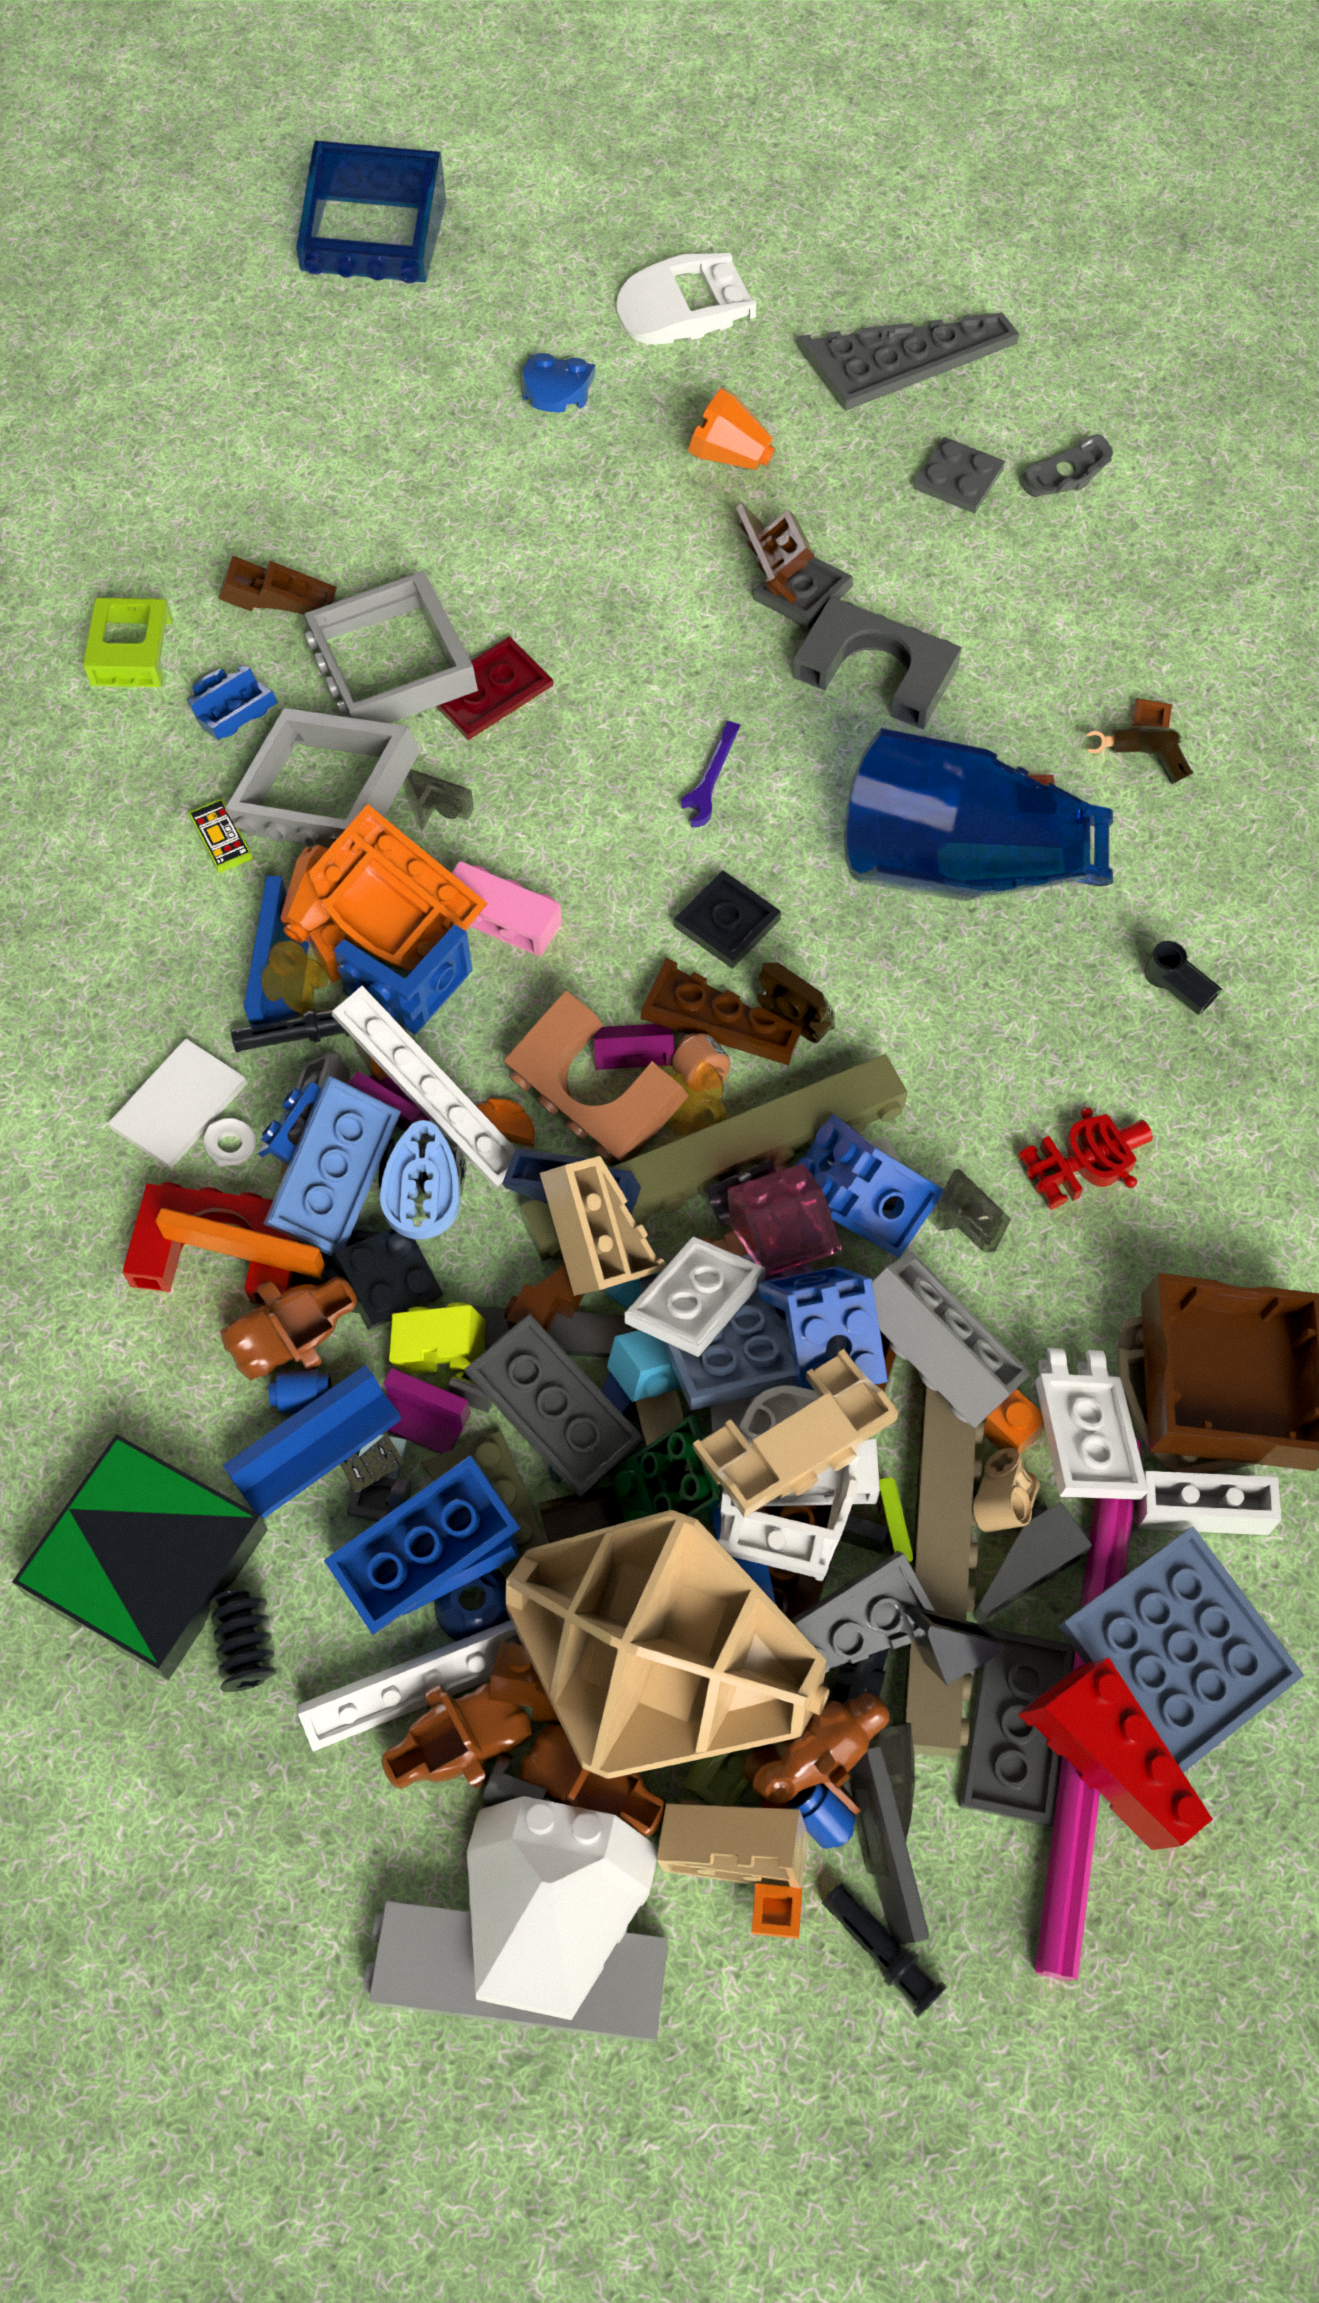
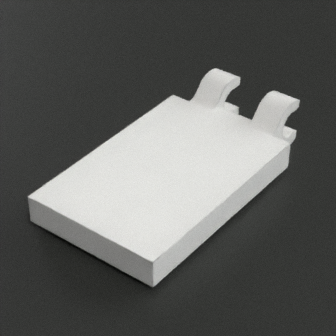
[1035,1348,1148,1499]

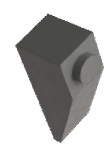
[974,1502,1092,1624]

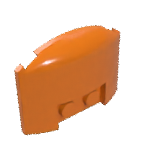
[308,804,488,970]

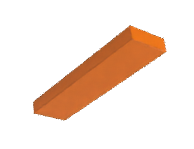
[156,1208,325,1279]

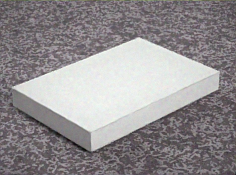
[108,1038,248,1170]
[625,1237,766,1357]

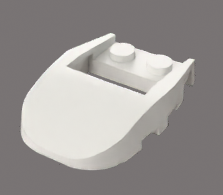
[616,253,756,345]
[718,1386,861,1581]

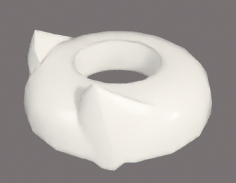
[204,1118,256,1168]

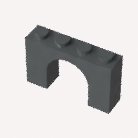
[793,597,962,730]

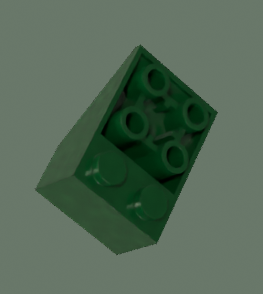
[609,1416,722,1527]

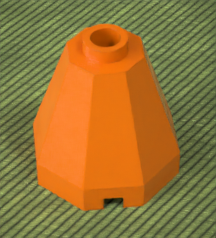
[688,388,776,470]
[280,845,333,943]

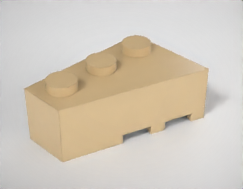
[540,1156,667,1296]
[657,1800,808,1889]

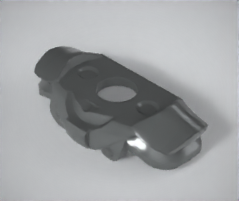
[1021,434,1113,497]

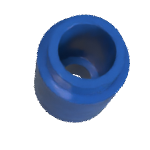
[269,1369,332,1415]
[788,1783,856,1849]

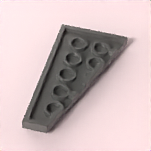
[798,312,1019,411]

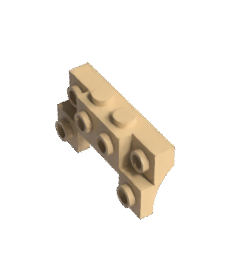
[693,1349,899,1518]

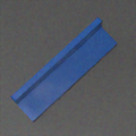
[244,875,309,1025]
[222,1365,401,1519]

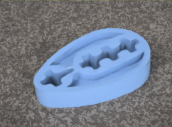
[380,1120,461,1239]

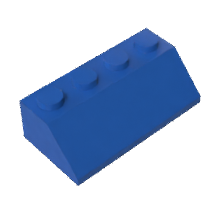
[324,1456,521,1635]

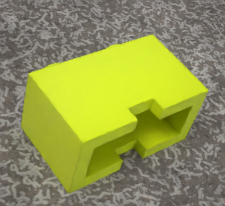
[389,1302,486,1374]

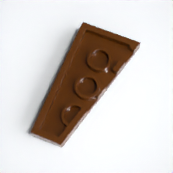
[640,957,802,1066]

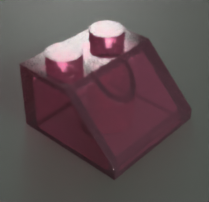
[728,1163,841,1277]

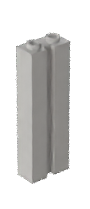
[363,1901,668,2044]

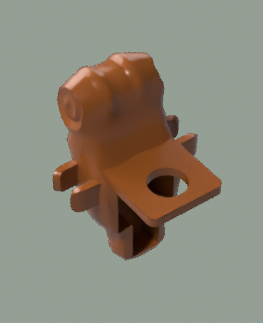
[220,1276,358,1381]
[381,1682,532,1789]
[744,1692,889,1815]
[519,1723,666,1837]

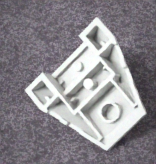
[467,1796,659,2020]

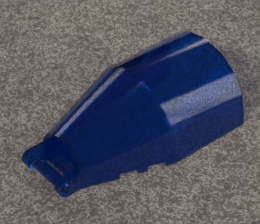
[844,728,1113,901]

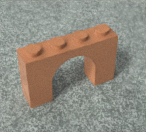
[503,990,689,1165]

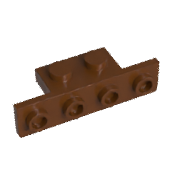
[736,502,815,604]

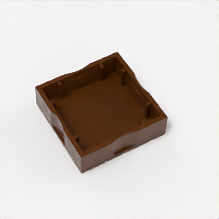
[1141,1273,1319,1471]

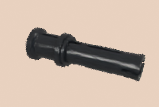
[231,1002,351,1053]
[821,1882,948,2018]

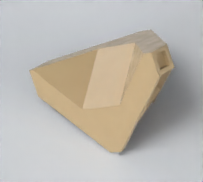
[506,1510,829,1779]

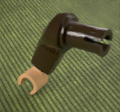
[1086,725,1194,784]

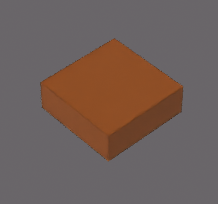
[1131,698,1172,728]

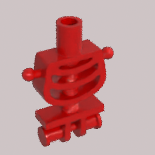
[1017,1107,1153,1210]

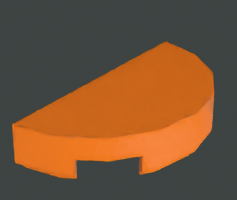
[476,1098,535,1148]

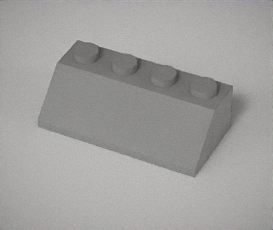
[872,1251,1031,1428]

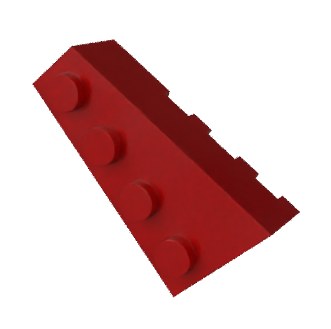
[1017,1657,1213,1850]

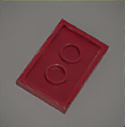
[435,636,554,741]

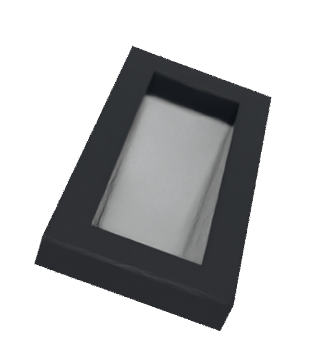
[906,1606,1005,1685]

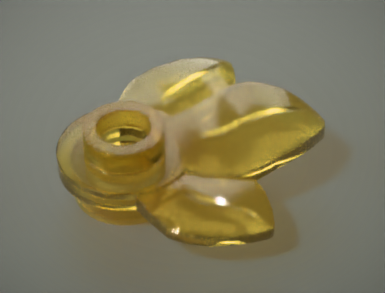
[261,941,328,1014]
[664,1061,727,1135]

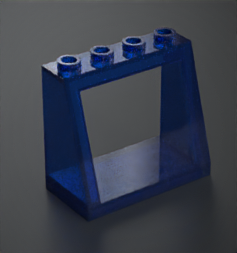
[296,141,447,283]

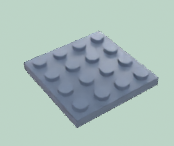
[640,1243,847,1411]
[1058,1526,1305,1773]

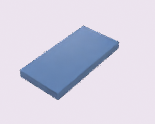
[263,1076,401,1256]

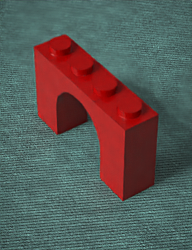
[122,1182,301,1304]

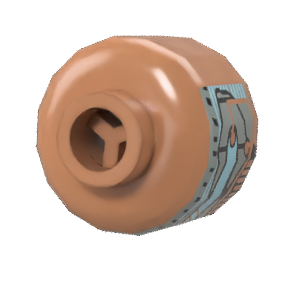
[672,1033,731,1092]

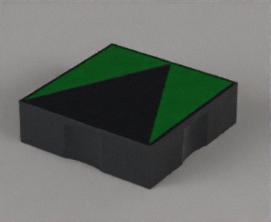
[12,1434,268,1681]

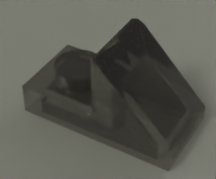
[403,769,474,831]
[936,1169,1011,1253]

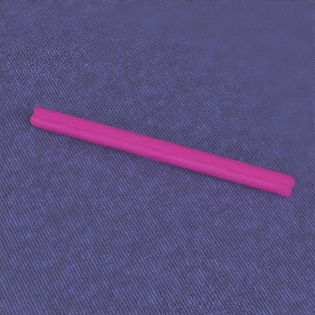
[1035,1440,1141,1981]

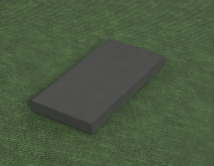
[465,1314,645,1499]
[960,1627,1076,1827]

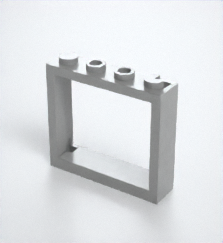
[304,571,478,723]
[225,708,420,848]

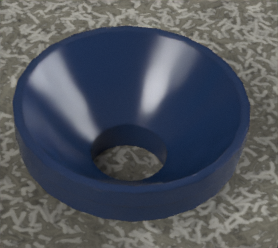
[434,1570,511,1641]

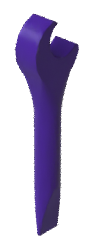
[681,721,741,828]

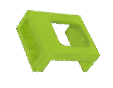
[83,597,172,687]

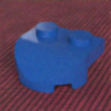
[522,353,596,412]
[187,665,278,740]

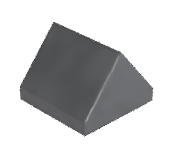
[449,1369,492,1413]

